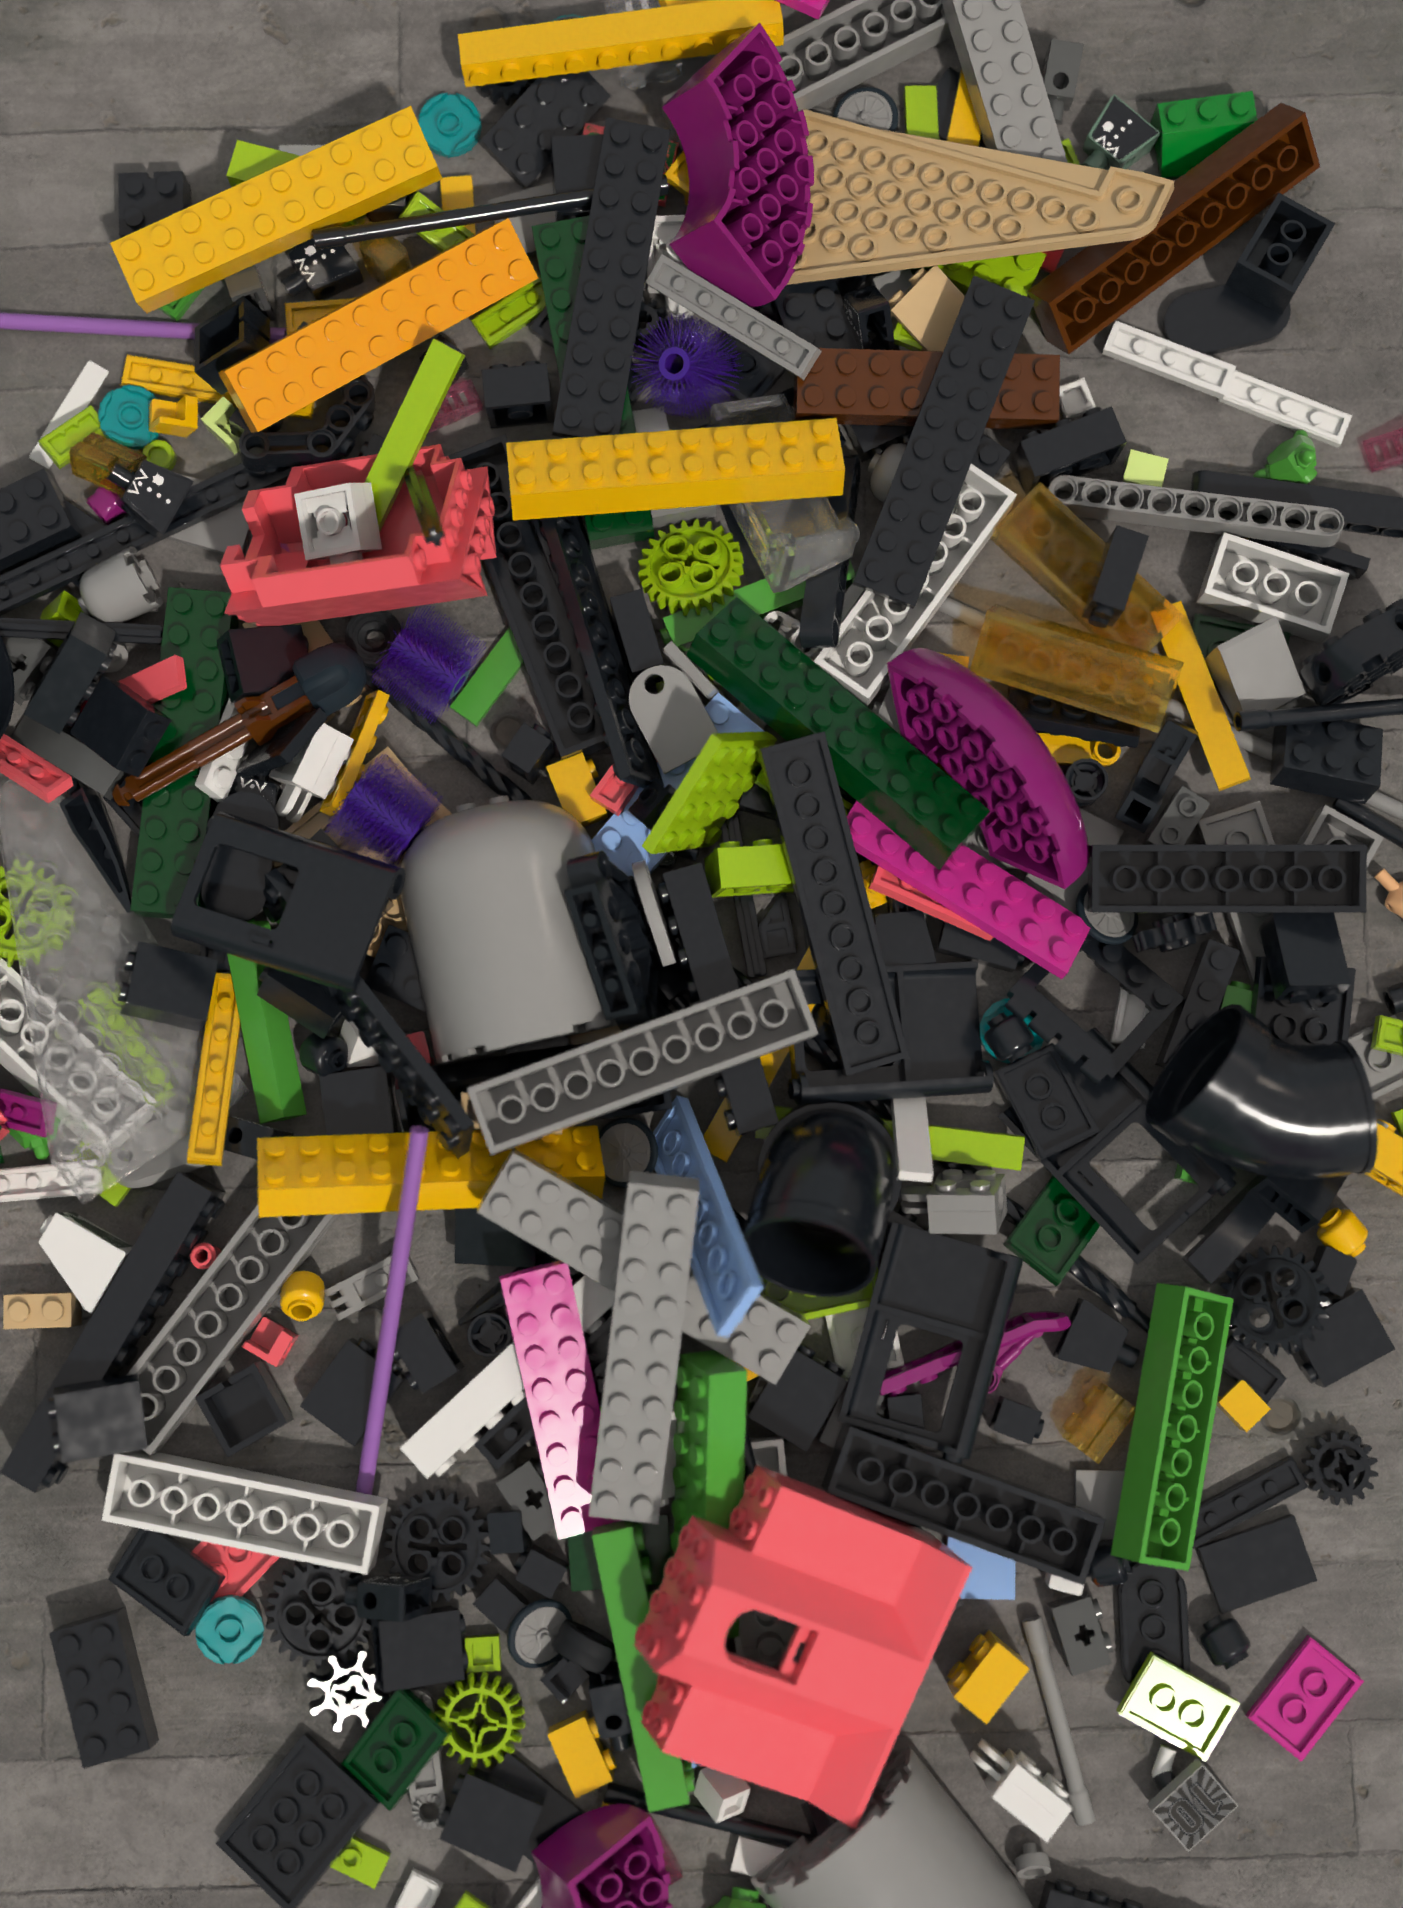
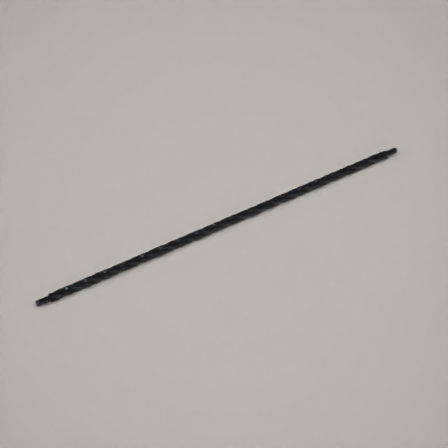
[365,666,1151,1333]

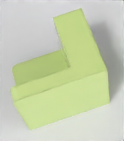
[201,396,240,454]
[1123,449,1169,487]

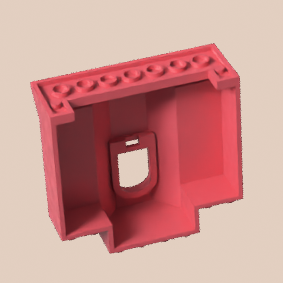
[634,1465,972,1829]

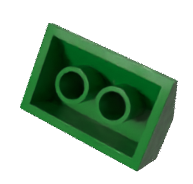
[1151,91,1258,180]

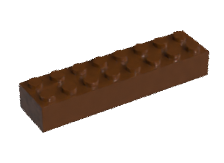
[793,348,1060,430]

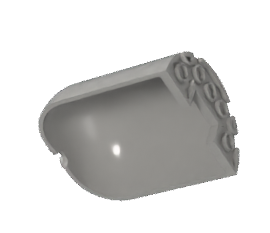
[400,796,617,1065]
[750,1746,1033,1908]

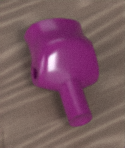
[86,480,126,525]

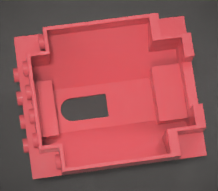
[220,444,497,627]

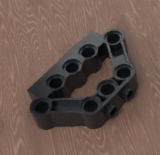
[229,321,375,472]
[564,850,662,1031]

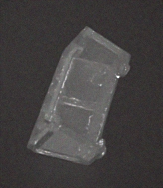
[707,393,860,593]

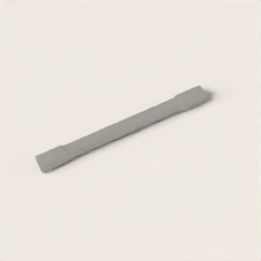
[1022,1616,1096,1826]

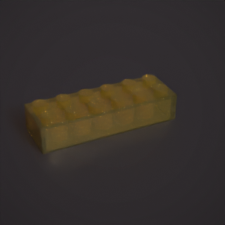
[990,482,1184,671]
[970,604,1184,733]

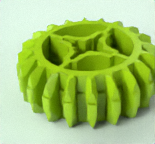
[434,1672,526,1768]

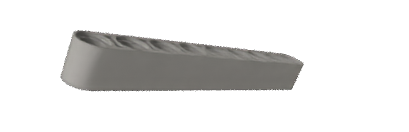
[1049,475,1344,548]

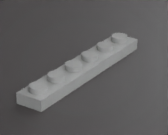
[645,254,822,380]

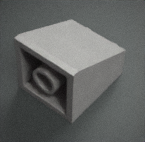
[1204,616,1305,717]

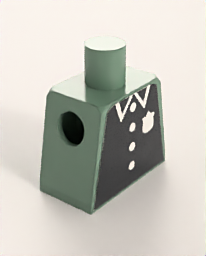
[1082,94,1160,170]

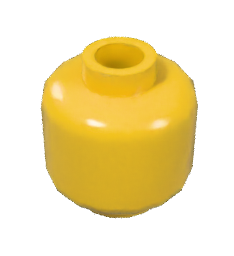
[1317,1207,1368,1258]
[280,1270,325,1321]

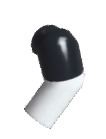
[1152,1744,1177,1791]

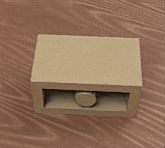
[3,1292,82,1329]

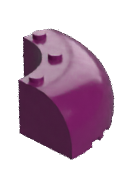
[662,23,814,307]
[887,648,1090,889]
[531,1804,672,1908]

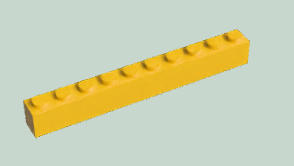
[458,0,784,87]

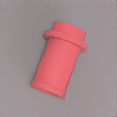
[190,1243,221,1270]

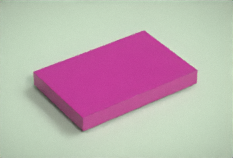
[1245,1635,1364,1762]

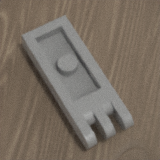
[325,1256,420,1321]

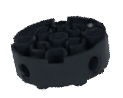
[1299,599,1403,705]

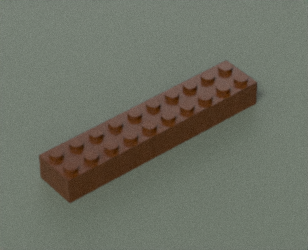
[1027,103,1320,354]

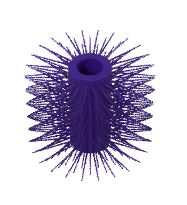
[630,313,744,420]
[371,604,486,724]
[325,753,443,865]

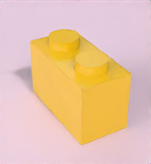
[546,752,608,827]
[547,1710,617,1799]

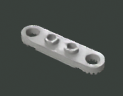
[409,1687,447,1830]

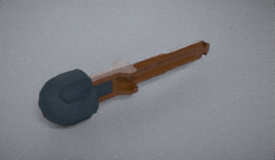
[112,643,367,806]

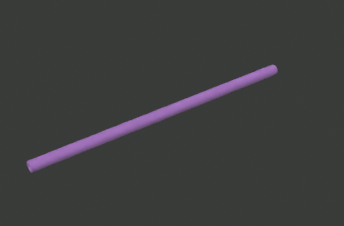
[0,312,287,344]
[355,1126,429,1495]

